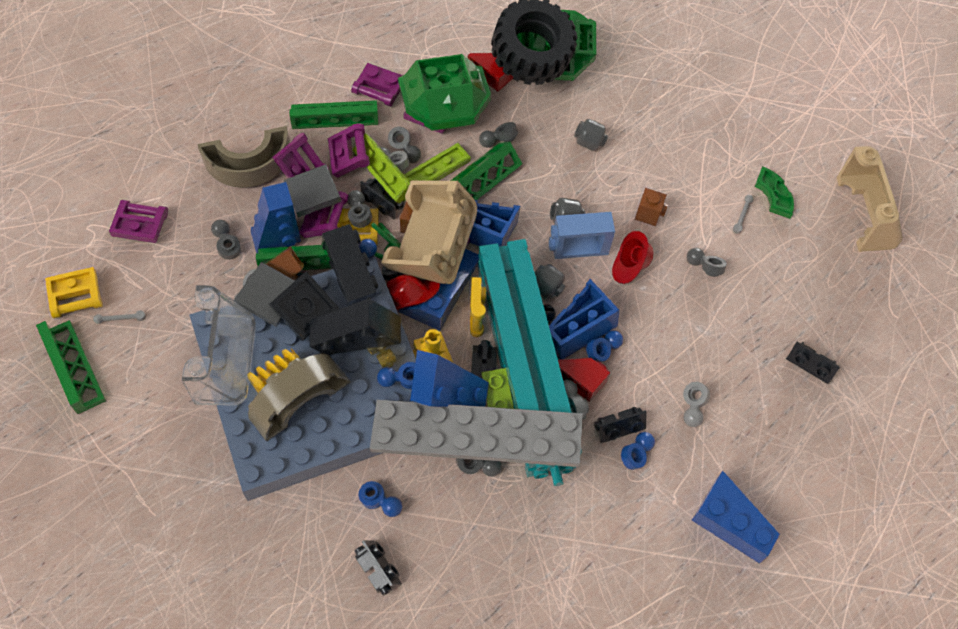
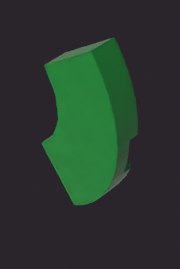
[754,166,794,219]

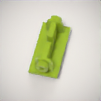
[482,368,514,409]

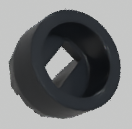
[543,304,556,325]

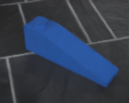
[398,249,479,331]

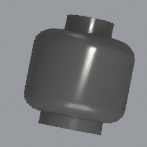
[574,119,608,151]
[550,198,585,224]
[535,264,566,299]

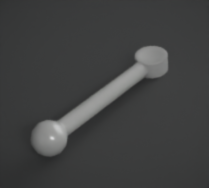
[733,195,753,234]
[93,310,146,324]

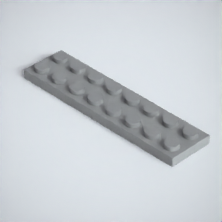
[370,400,583,467]

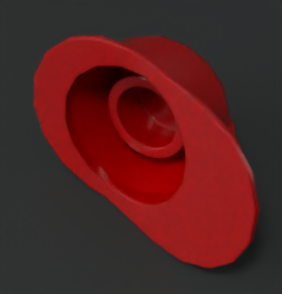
[612,231,654,284]
[387,274,440,310]

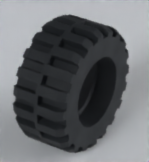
[491,0,577,85]

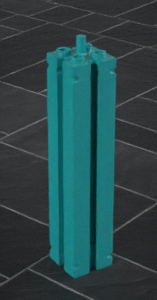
[478,239,582,486]

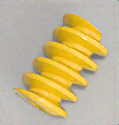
[247,348,299,393]

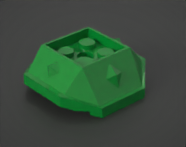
[516,10,597,81]
[398,54,491,131]

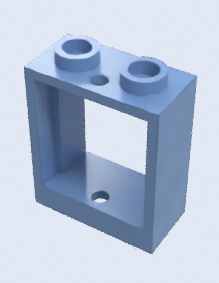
[549,212,615,259]

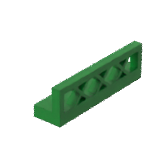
[289,100,379,129]
[450,142,523,200]
[256,245,332,271]
[36,320,106,414]

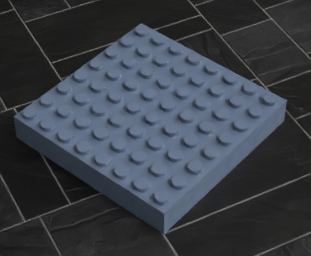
[189,256,416,501]

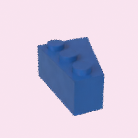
[250,182,301,253]
[469,200,521,247]
[549,279,619,360]
[410,350,489,407]
[692,471,780,563]

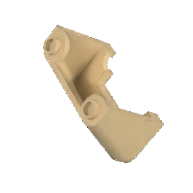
[836,146,903,252]
[381,181,477,284]

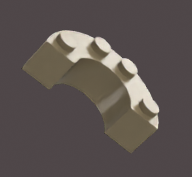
[197,126,290,188]
[248,354,350,442]

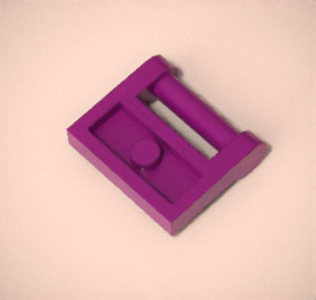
[351,63,403,107]
[328,123,370,178]
[272,133,329,178]
[299,191,348,238]
[109,200,168,243]

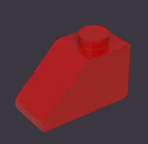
[468,53,513,92]
[558,358,610,402]

